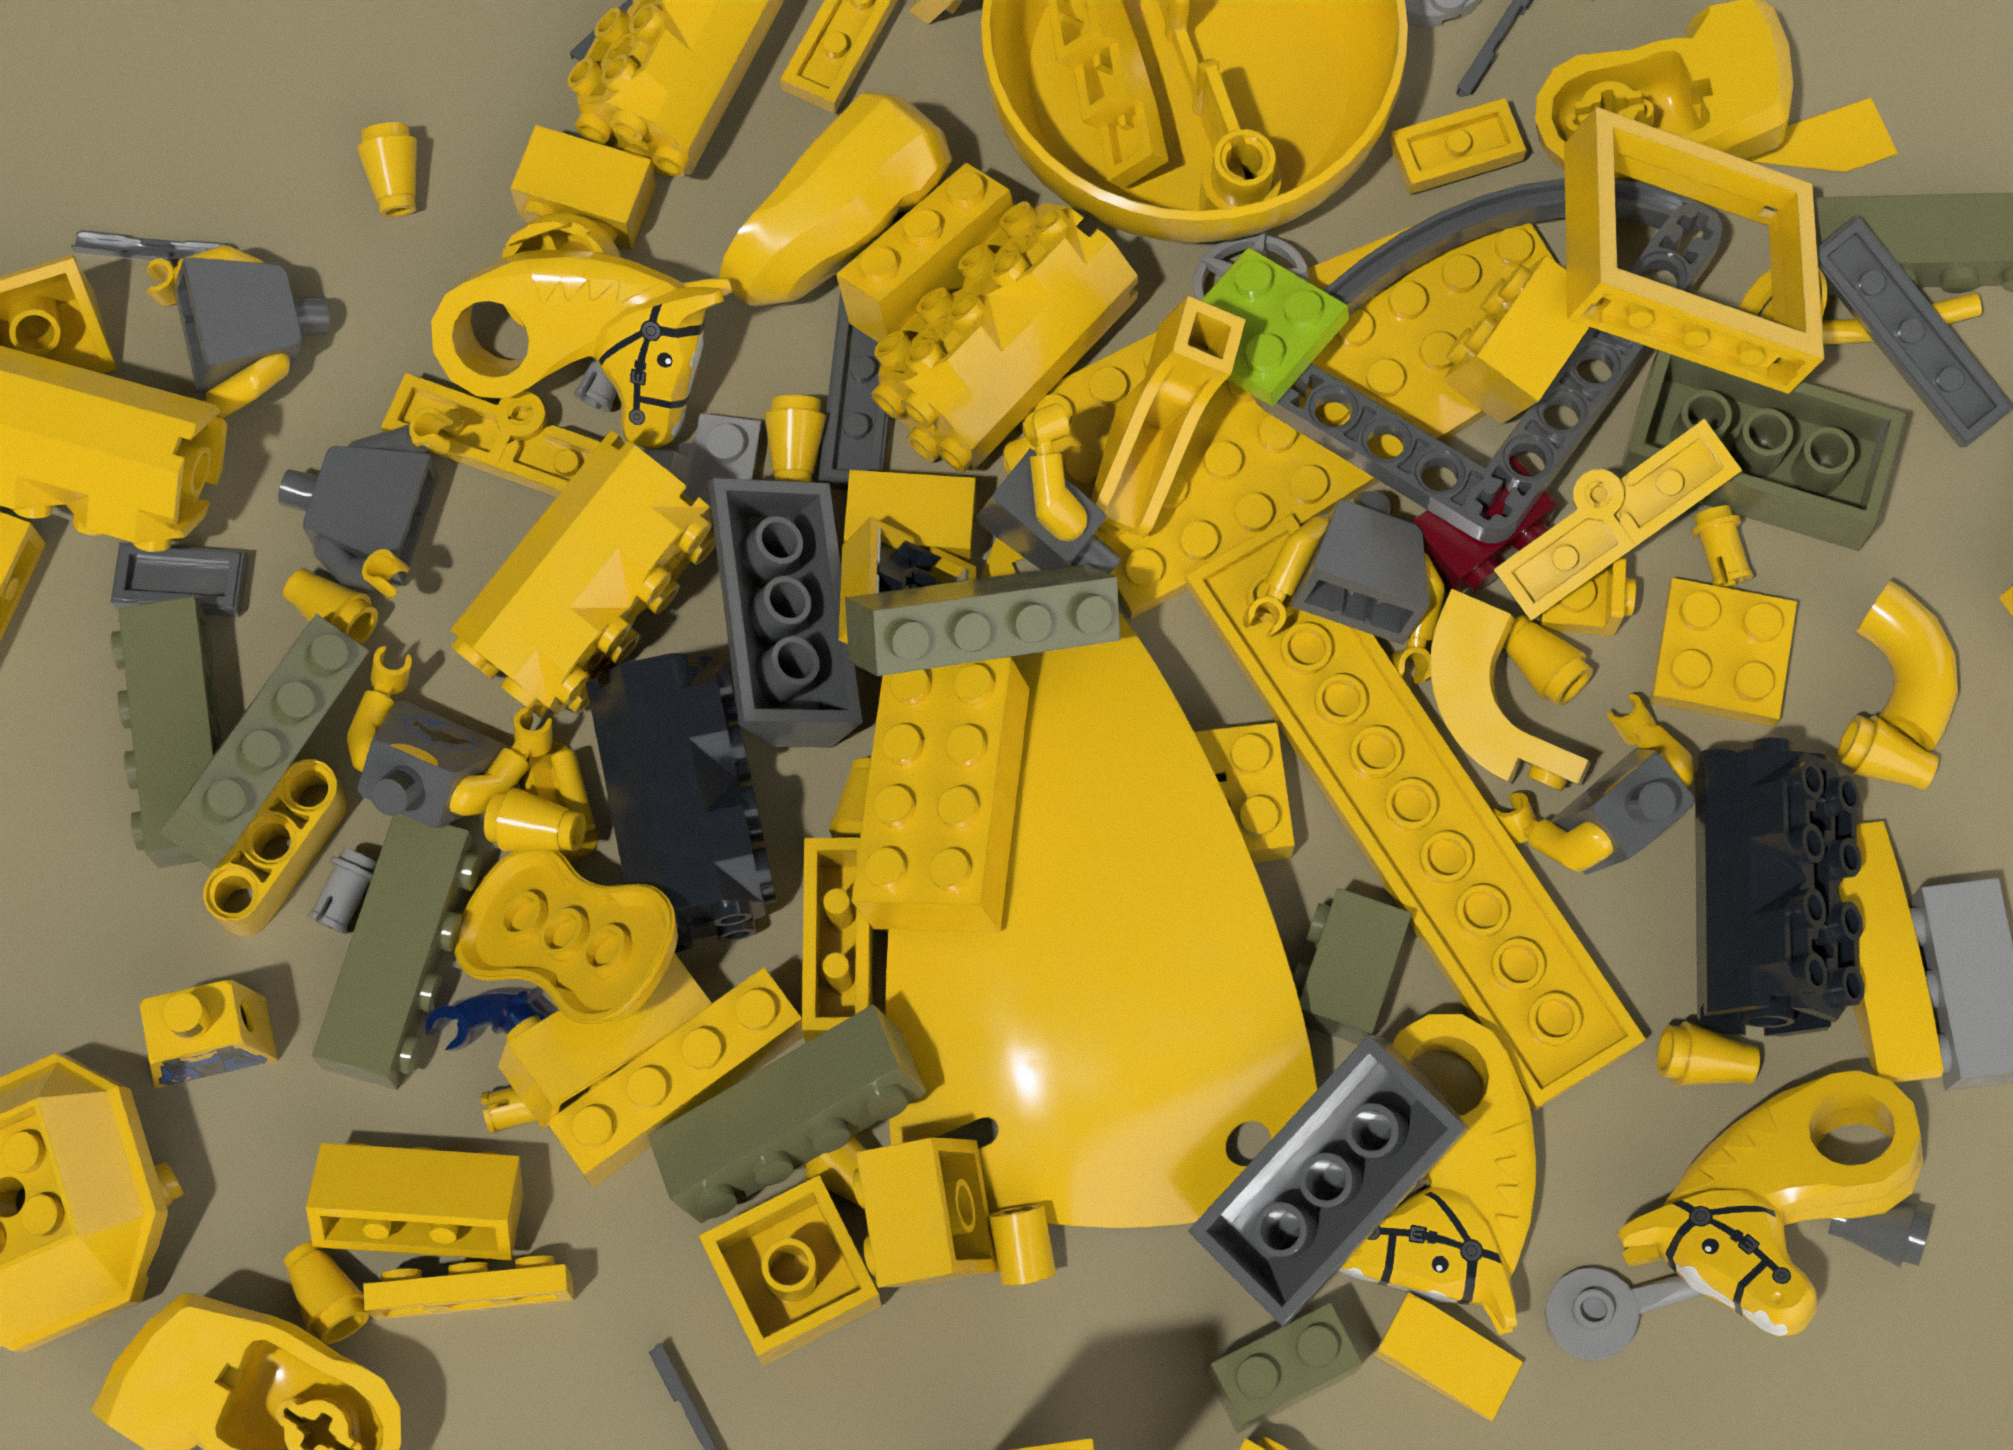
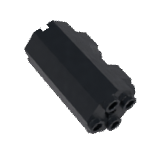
[586,653,777,953]
[1695,737,1864,1037]

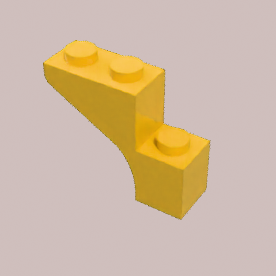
[1091,296,1246,538]

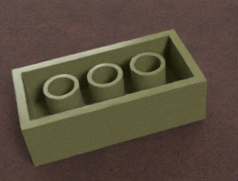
[1617,350,1906,551]

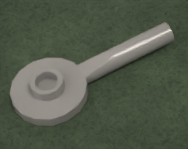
[1544,1268,1703,1361]

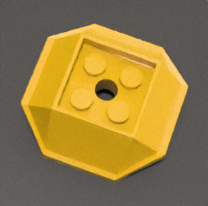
[0,1053,168,1352]

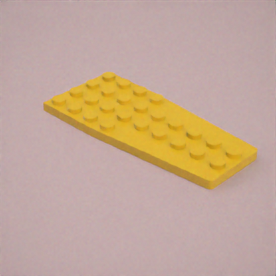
[1018,190,1555,619]

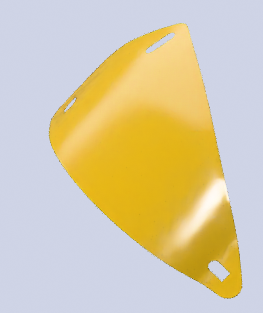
[886,538,1317,1228]

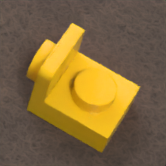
[1539,558,1636,636]

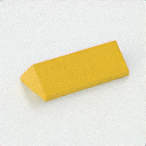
[0,254,117,374]

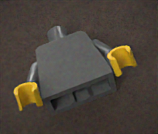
[278,407,454,599]

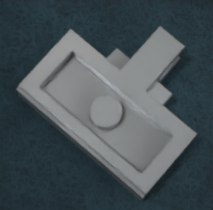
[645,413,763,531]

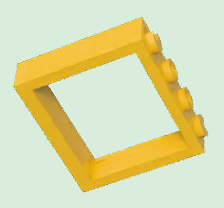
[1564,107,1824,394]

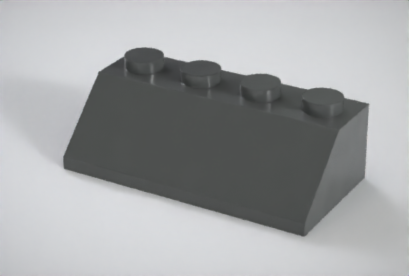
[708,478,863,748]
[1188,1034,1469,1327]

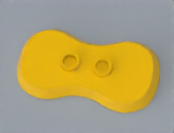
[454,851,678,1024]

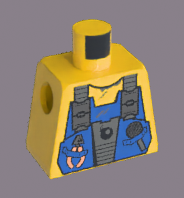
[139,980,278,1089]

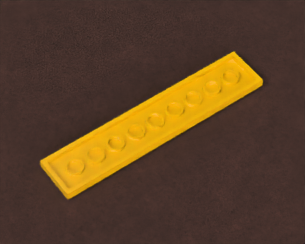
[1184,514,1646,1112]

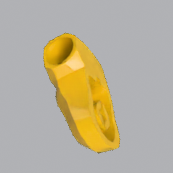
[1535,0,1793,184]
[718,92,953,307]
[91,1293,401,1450]

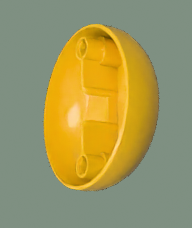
[980,0,1408,243]

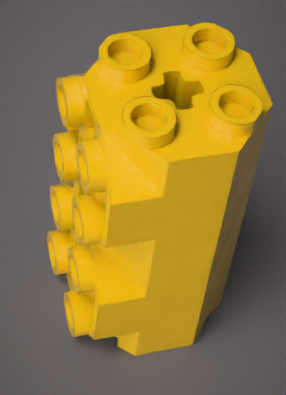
[567,0,785,177]
[871,201,1138,473]
[0,346,227,552]
[450,430,716,718]

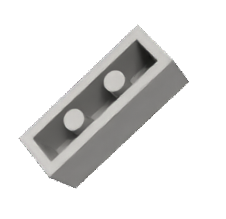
[1908,878,2013,1091]

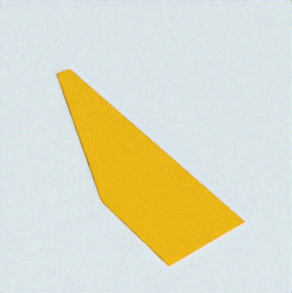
[1745,97,1898,172]

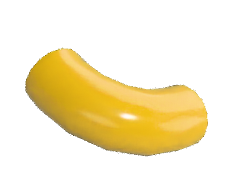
[1855,580,1958,752]

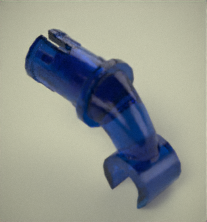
[425,990,547,1052]

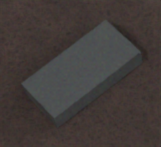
[111,542,248,617]

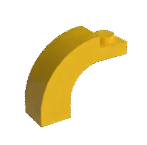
[1430,589,1591,792]

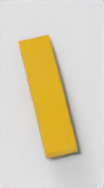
[1047,0,1169,188]
[1836,821,1944,1083]

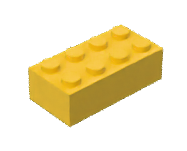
[851,657,1030,932]

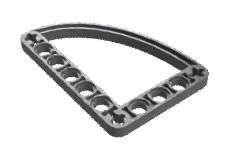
[1253,178,1723,543]

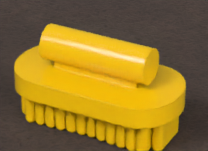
[516,741,598,862]

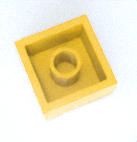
[1442,255,1604,425]
[853,1137,999,1288]
[698,1175,882,1367]

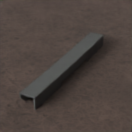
[1456,0,1533,97]

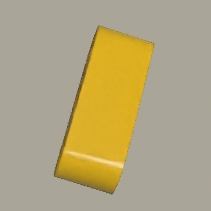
[203,759,347,937]

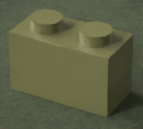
[1293,887,1412,1045]
[1206,1302,1362,1434]

